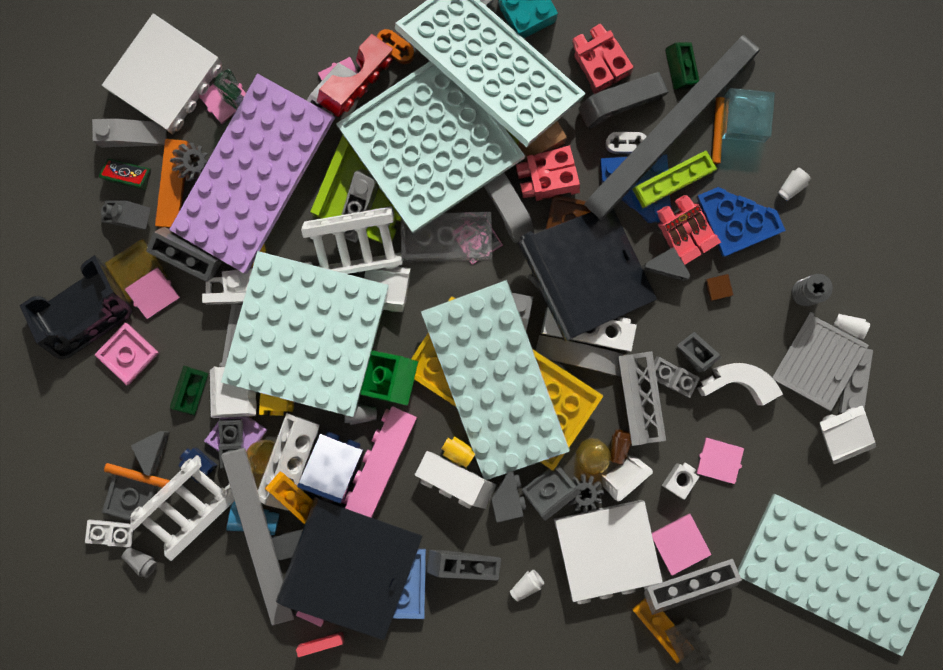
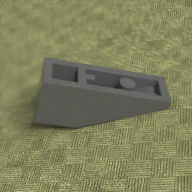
[427,549,501,580]

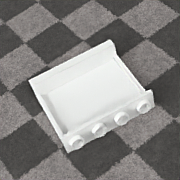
[102,14,223,135]
[554,500,662,604]

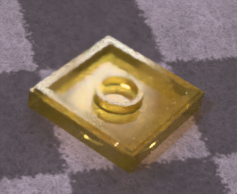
[105,239,168,301]

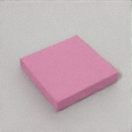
[95,322,159,385]
[652,514,712,575]

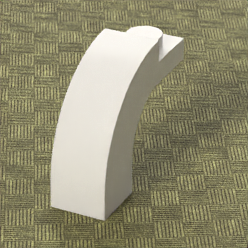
[697,363,783,405]

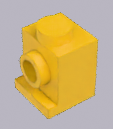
[259,393,294,416]

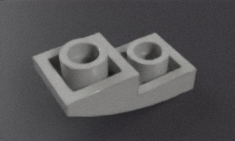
[647,356,700,398]

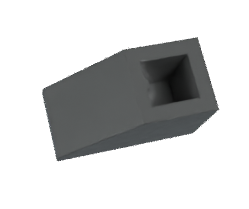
[101,201,150,229]
[491,471,526,522]

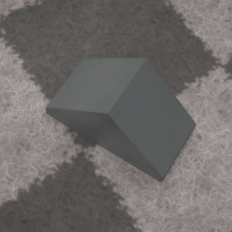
[642,247,690,281]
[677,332,722,373]
[131,431,170,476]

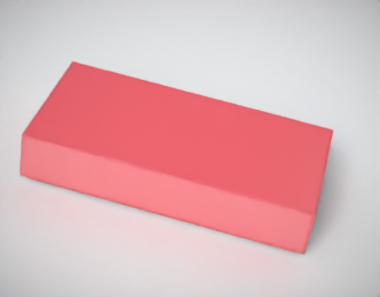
[296,632,345,657]

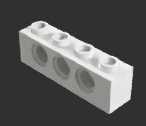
[541,307,637,352]
[258,413,319,510]

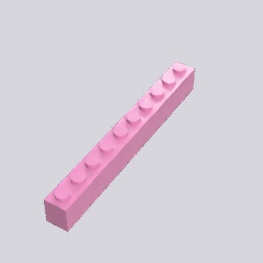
[296,406,418,627]

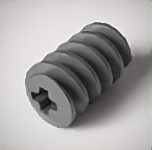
[792,274,833,307]

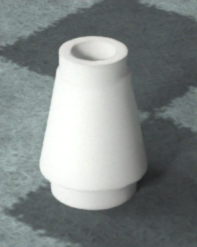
[778,167,811,201]
[834,314,870,340]
[510,570,544,602]

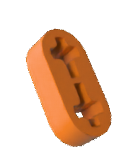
[377,29,414,64]

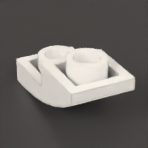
[85,520,133,547]

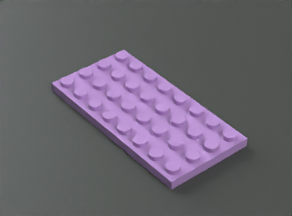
[169,74,335,274]

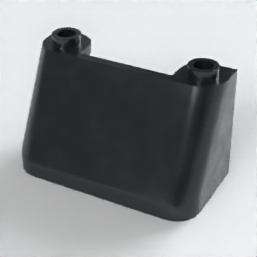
[19,255,132,359]

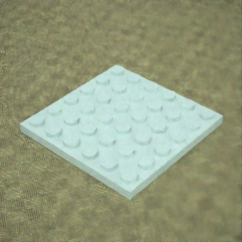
[336,61,525,234]
[221,251,389,417]

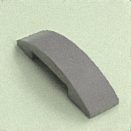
[536,335,624,377]

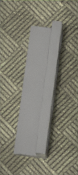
[618,351,666,446]

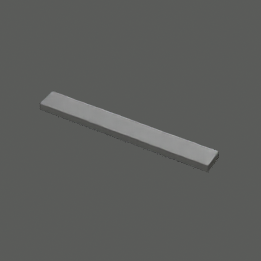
[221,448,294,625]

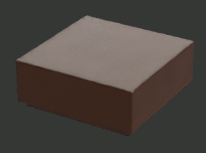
[705,274,733,301]

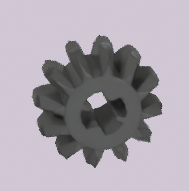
[170,142,208,181]
[568,474,604,513]

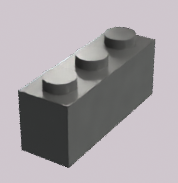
[146,227,222,282]

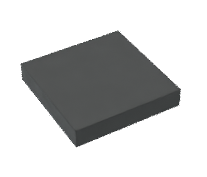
[521,465,581,521]
[102,474,158,524]

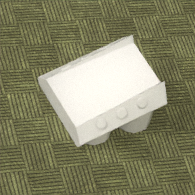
[364,267,411,312]
[210,366,257,418]
[820,406,876,464]
[602,455,653,501]

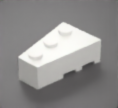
[415,451,497,509]

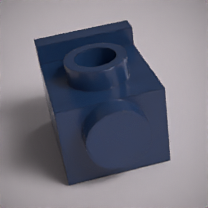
[178,448,217,483]

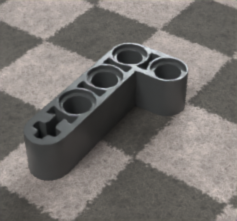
[578,72,669,129]

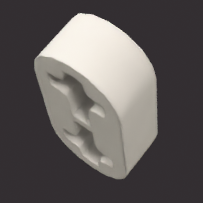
[606,132,647,154]

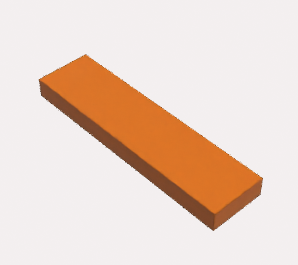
[155,139,189,228]

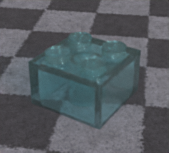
[722,88,775,143]

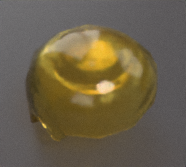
[576,438,611,475]
[246,440,275,475]

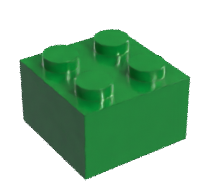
[360,351,419,406]

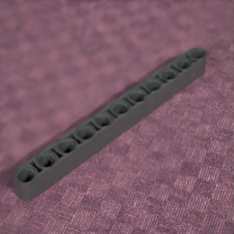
[584,35,760,220]

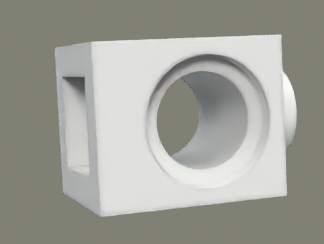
[662,462,699,500]

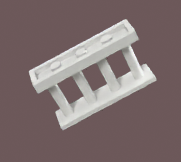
[301,207,403,274]
[130,455,235,561]

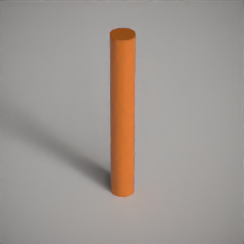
[712,97,725,164]
[104,463,170,488]

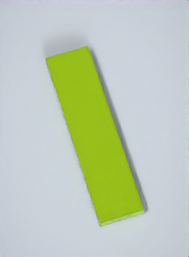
[632,151,717,208]

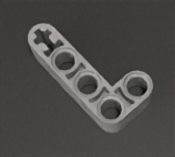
[484,173,534,243]

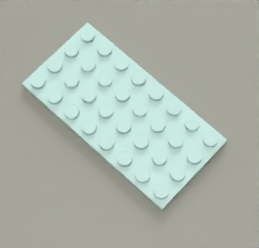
[394,0,585,147]
[421,280,570,480]
[738,494,939,656]

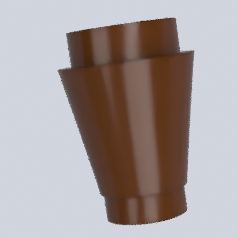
[610,429,632,464]

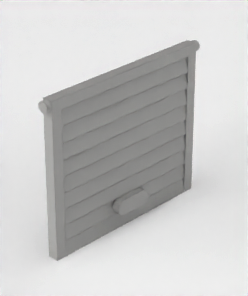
[772,312,869,411]

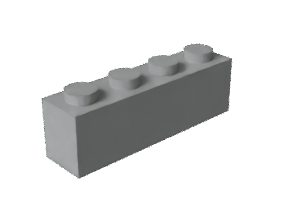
[644,559,742,615]

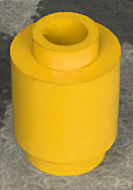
[441,436,475,468]

